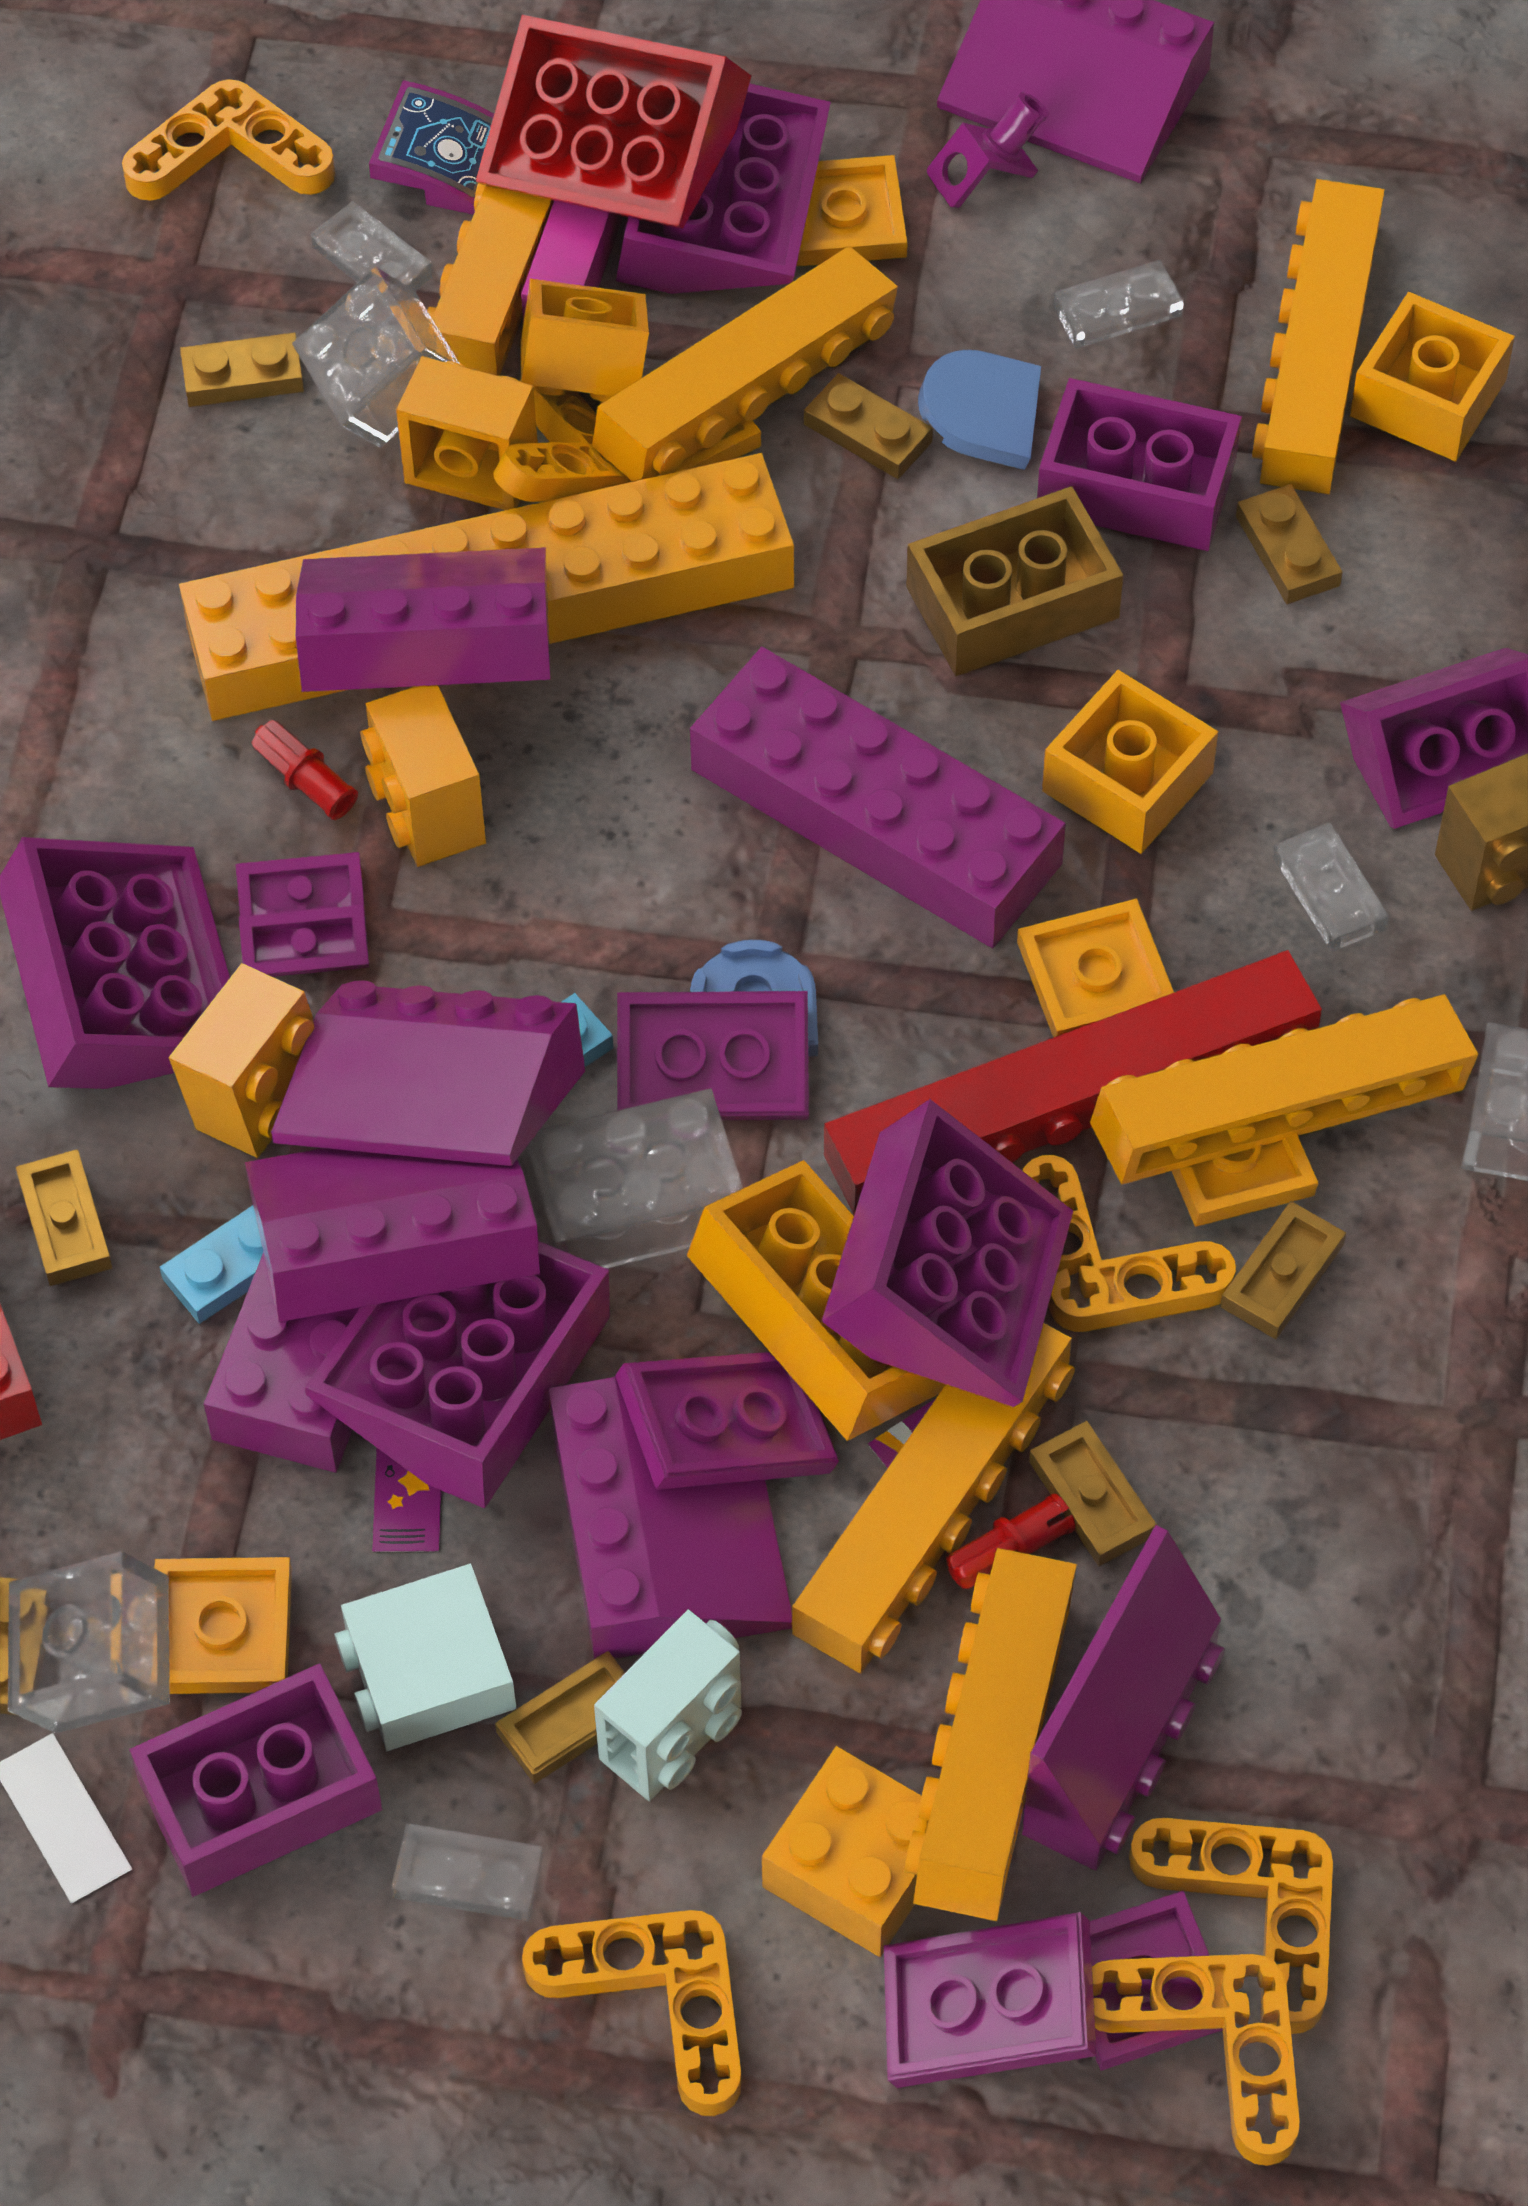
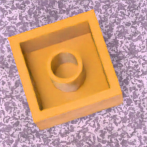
[521,279,649,402]
[1350,291,1515,462]
[396,356,538,510]
[1042,669,1218,854]
[360,685,486,867]
[169,963,314,1158]
[762,1746,929,1957]

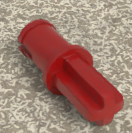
[251,720,358,820]
[947,1493,1076,1589]

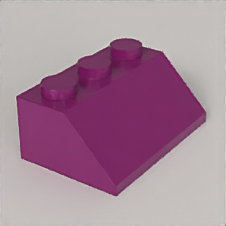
[1340,648,1528,829]

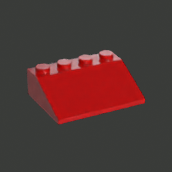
[476,15,752,229]

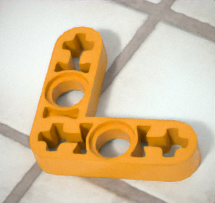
[122,79,335,201]
[493,380,632,502]
[1023,1155,1236,1332]
[1129,1818,1333,2034]
[522,1910,741,2116]
[1092,1954,1300,2166]

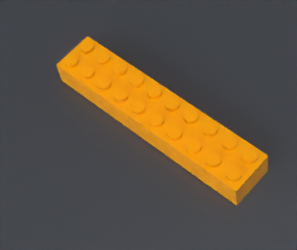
[179,453,794,721]

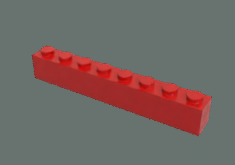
[824,950,1322,1215]

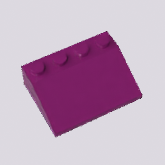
[937,0,1214,184]
[616,83,831,294]
[295,547,551,692]
[0,837,230,1089]
[271,981,585,1166]
[822,1099,1073,1407]
[245,1148,540,1322]
[305,1241,610,1509]
[548,1377,792,1659]
[1022,1525,1225,1871]

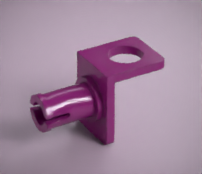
[927,92,1049,208]

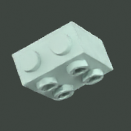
[334,1563,516,1752]
[594,1609,742,1802]

